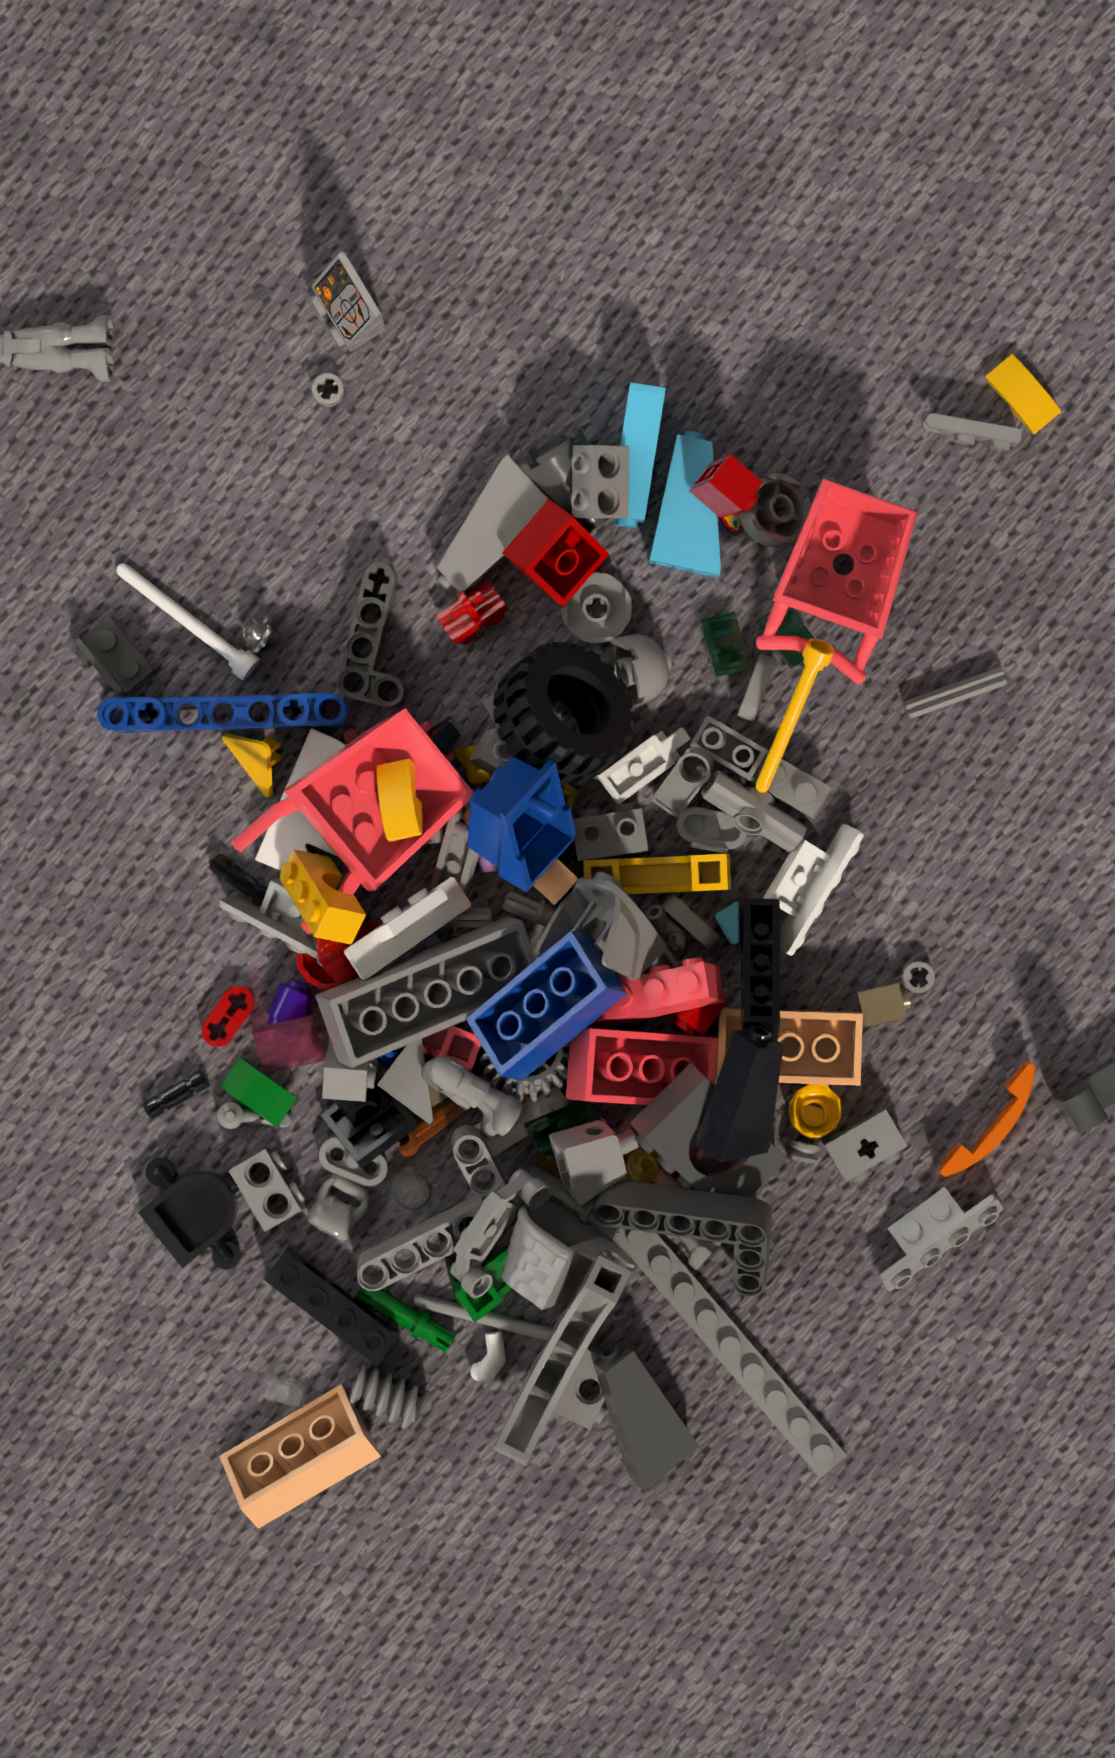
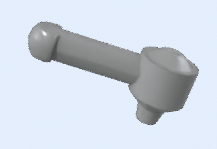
[217,1101,293,1129]

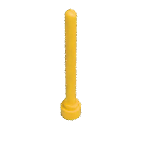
[755,639,835,793]

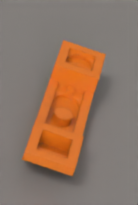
[936,1060,1035,1177]

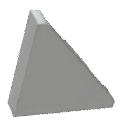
[377,1039,434,1124]

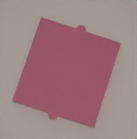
[252,1016,326,1074]

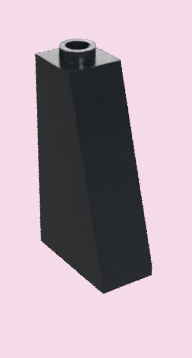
[695,1026,783,1163]

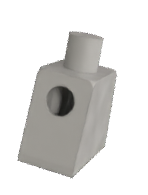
[549,1120,639,1206]

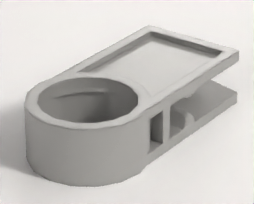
[651,747,714,819]

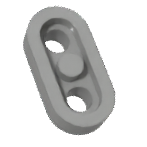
[319,1136,388,1186]

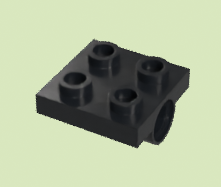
[320,1073,419,1168]

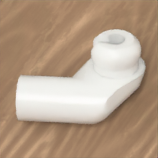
[470,1331,506,1383]

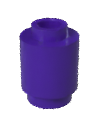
[267,979,313,1034]

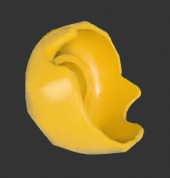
[788,1084,842,1138]

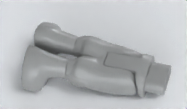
[0,315,114,382]

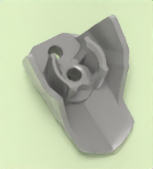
[534,872,679,981]

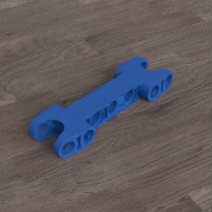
[97,693,350,733]

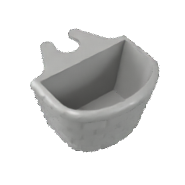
[501,1200,635,1310]

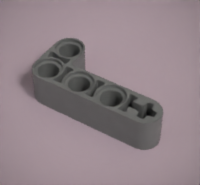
[337,562,407,709]

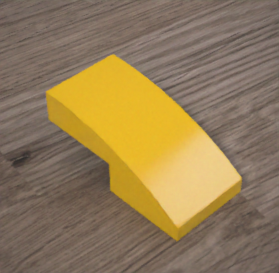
[985,354,1061,435]
[377,758,422,842]

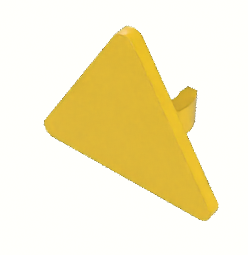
[222,733,281,799]

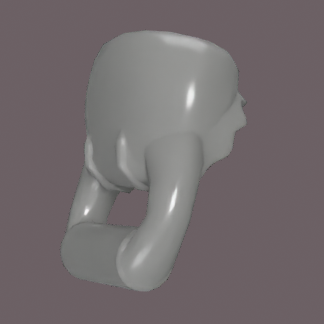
[307,1175,370,1241]

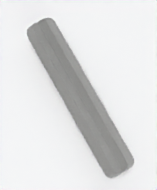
[904,667,1007,718]

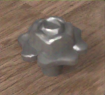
[242,611,280,653]

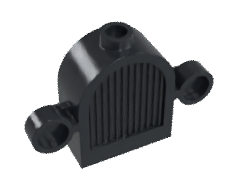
[138,1157,241,1270]

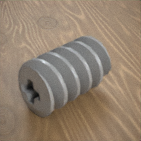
[350,1361,430,1430]

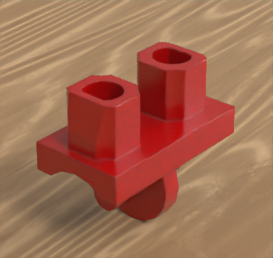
[436,581,509,645]

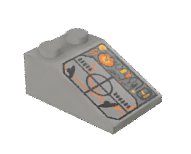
[310,251,386,352]

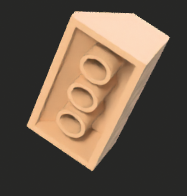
[219,1384,381,1529]

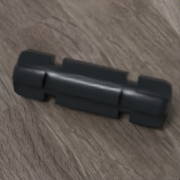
[209,854,268,907]
[143,1070,210,1119]

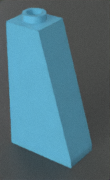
[613,382,666,528]
[649,431,721,578]

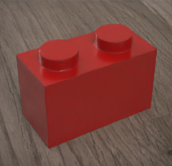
[689,454,763,518]

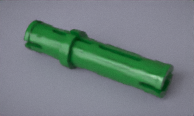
[354,1287,457,1353]

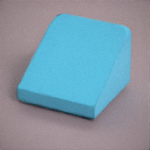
[714,901,739,945]

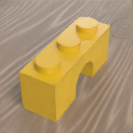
[279,849,366,945]

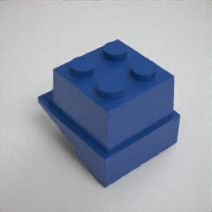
[467,757,576,892]

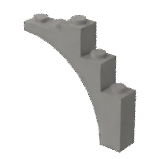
[493,1255,632,1465]

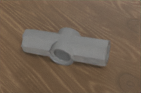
[701,770,807,853]

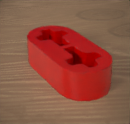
[202,986,255,1047]

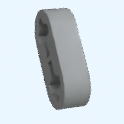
[737,653,776,722]
[660,892,721,951]

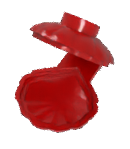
[295,921,379,990]

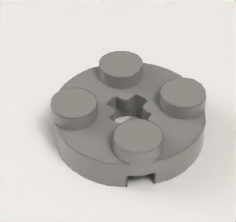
[561,572,632,644]

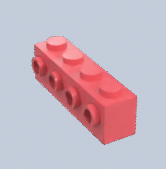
[587,958,725,1029]

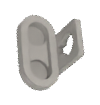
[677,807,747,854]

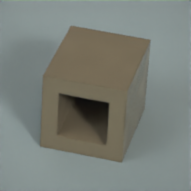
[854,982,911,1027]

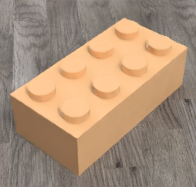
[715,1007,863,1086]

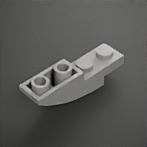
[689,715,832,819]

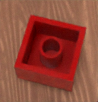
[502,499,609,608]

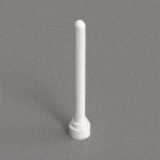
[116,563,261,681]

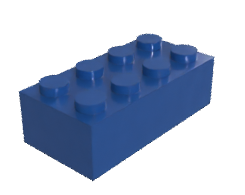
[466,930,628,1081]

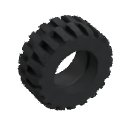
[493,642,634,786]

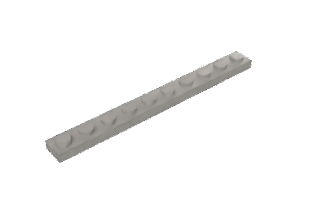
[616,1229,847,1479]

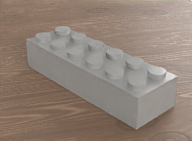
[315,917,535,1068]

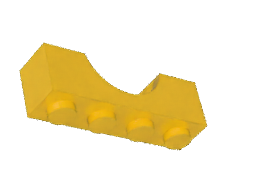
[583,854,731,894]

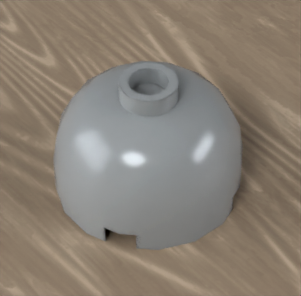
[739,473,811,547]
[606,634,672,707]

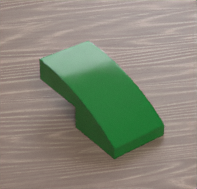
[220,1057,298,1127]
[454,1247,513,1323]

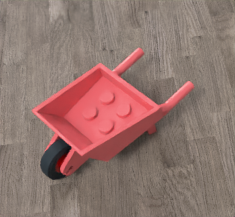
[231,708,474,935]

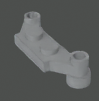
[450,1169,551,1298]

